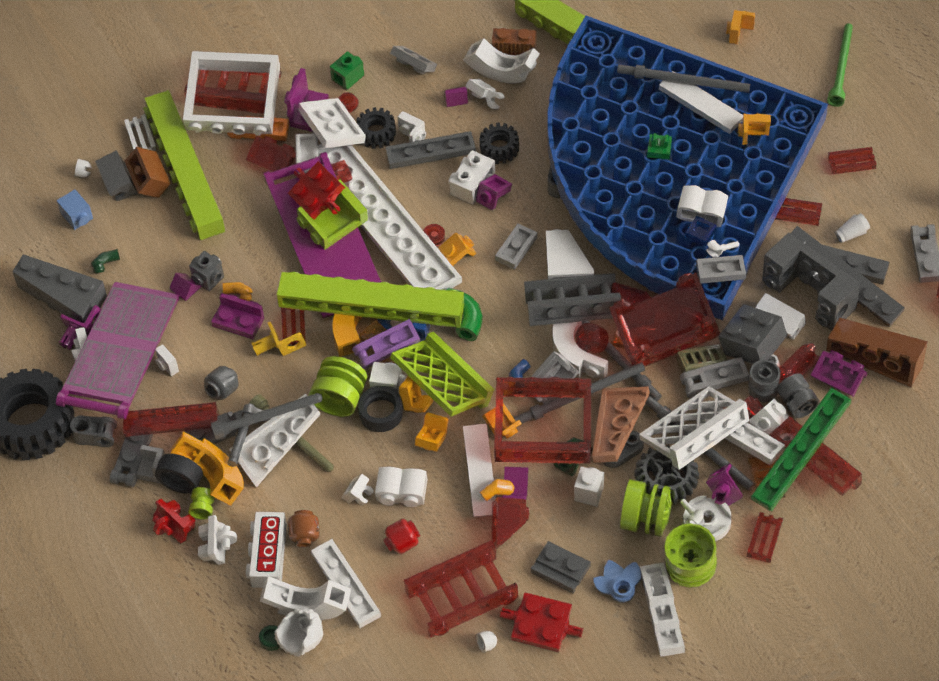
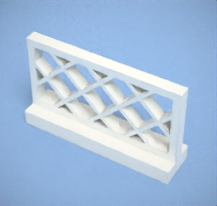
[639,386,749,470]

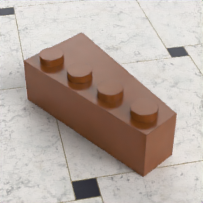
[826,318,928,387]

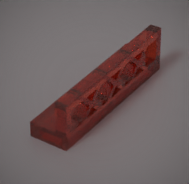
[123,402,219,437]
[770,416,862,496]

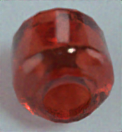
[575,323,609,354]

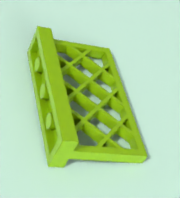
[390,332,495,416]

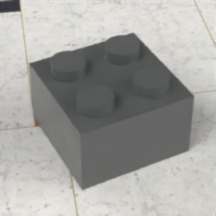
[718,304,787,364]

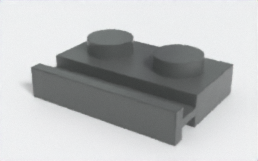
[531,541,591,594]

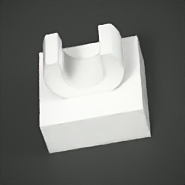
[341,474,374,505]

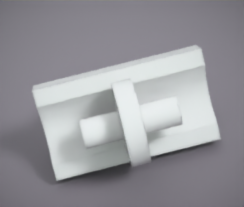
[198,515,237,565]

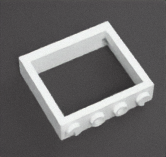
[183,51,280,136]

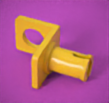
[251,321,307,356]

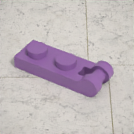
[352,319,421,370]

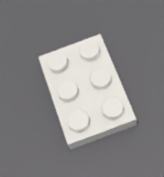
[298,98,366,148]

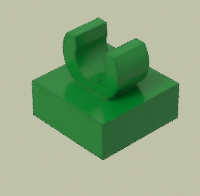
[647,133,672,160]

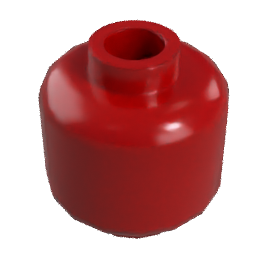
[383,518,421,554]

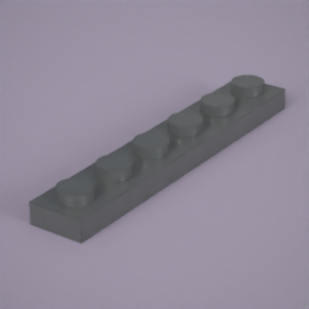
[790,226,905,327]

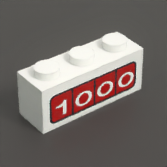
[246,512,287,588]

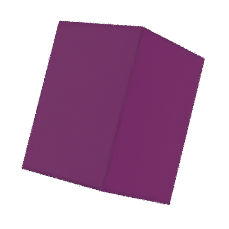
[444,87,468,107]
[169,273,201,301]

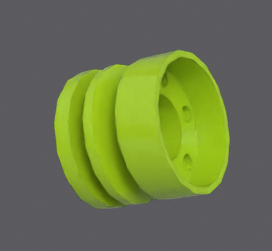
[309,356,368,417]
[620,479,672,537]
[664,523,717,588]

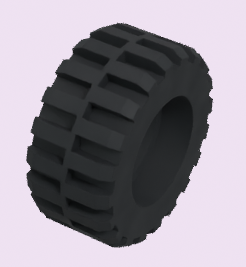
[0,369,74,460]

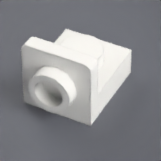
[398,111,426,142]

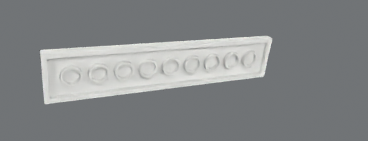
[318,143,462,290]

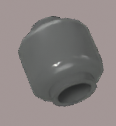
[204,366,239,400]

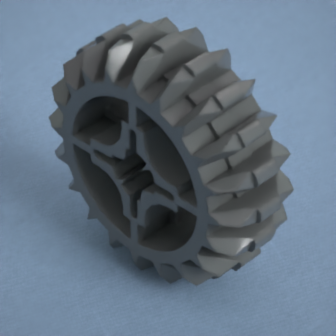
[634,444,699,505]

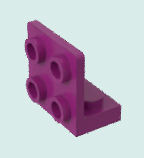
[284,68,329,132]

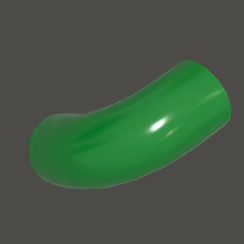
[447,288,483,341]

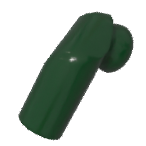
[91,249,120,274]

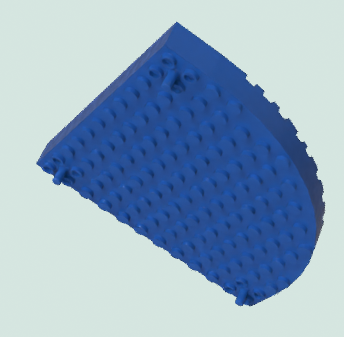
[547,16,828,321]

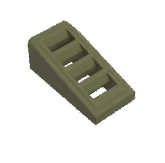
[677,344,728,373]

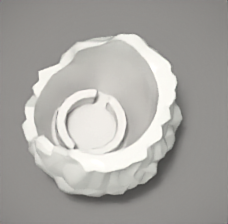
[274,608,323,657]

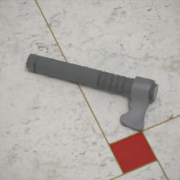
[228,403,270,467]

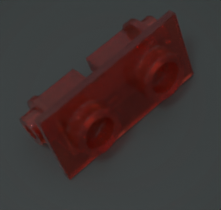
[779,342,820,381]

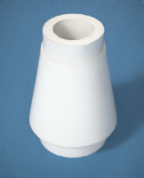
[835,213,870,243]

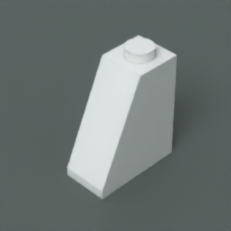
[546,229,594,279]

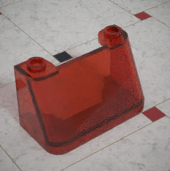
[609,273,720,367]

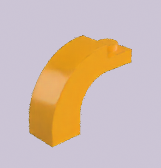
[333,314,363,357]
[170,431,244,506]

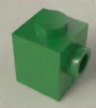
[330,51,364,90]

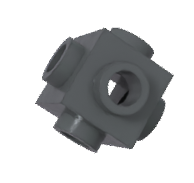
[189,251,224,292]

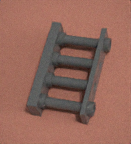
[524,273,622,326]

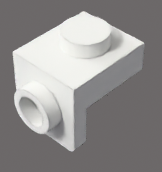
[749,399,789,435]

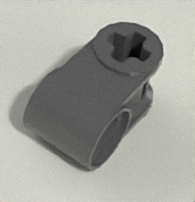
[70,415,117,447]

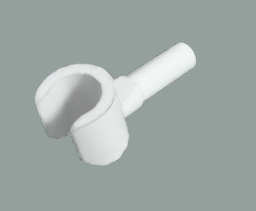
[706,240,739,258]
[680,499,705,526]

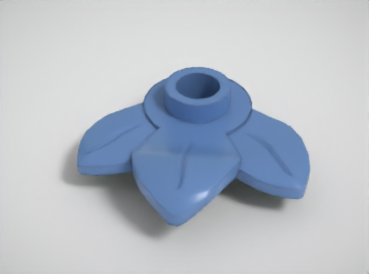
[593,560,641,602]

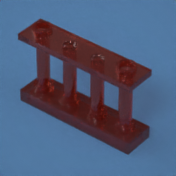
[184,61,282,114]
[404,540,519,638]

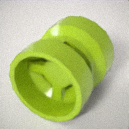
[188,487,215,520]

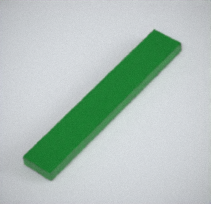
[751,388,851,512]

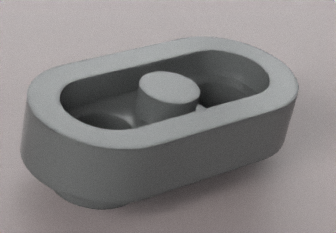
[602,431,644,468]

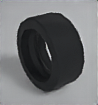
[358,386,403,432]
[154,454,203,494]

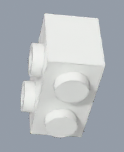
[448,150,495,204]

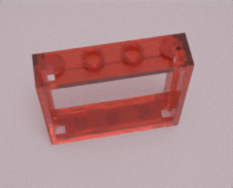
[494,376,591,463]

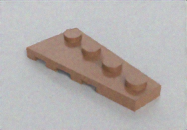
[592,386,650,463]

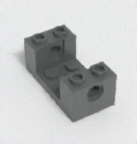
[762,232,860,331]

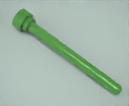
[827,23,853,107]

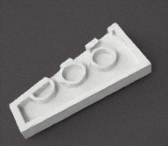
[229,394,320,487]

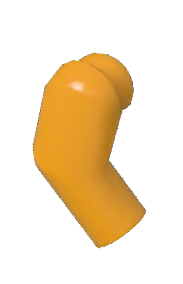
[223,282,253,301]
[479,479,514,502]

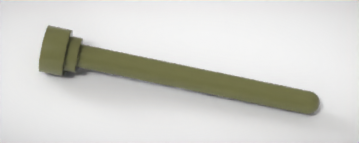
[249,394,334,472]

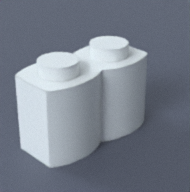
[676,185,728,227]
[375,467,428,507]

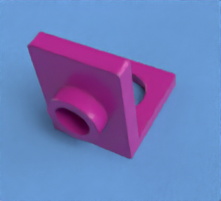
[502,466,529,500]

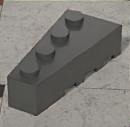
[12,254,107,323]

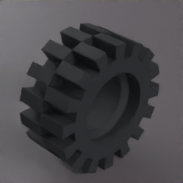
[356,107,396,149]
[479,123,519,165]

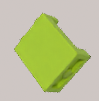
[297,179,368,249]

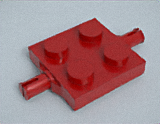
[288,161,345,220]
[500,592,584,652]

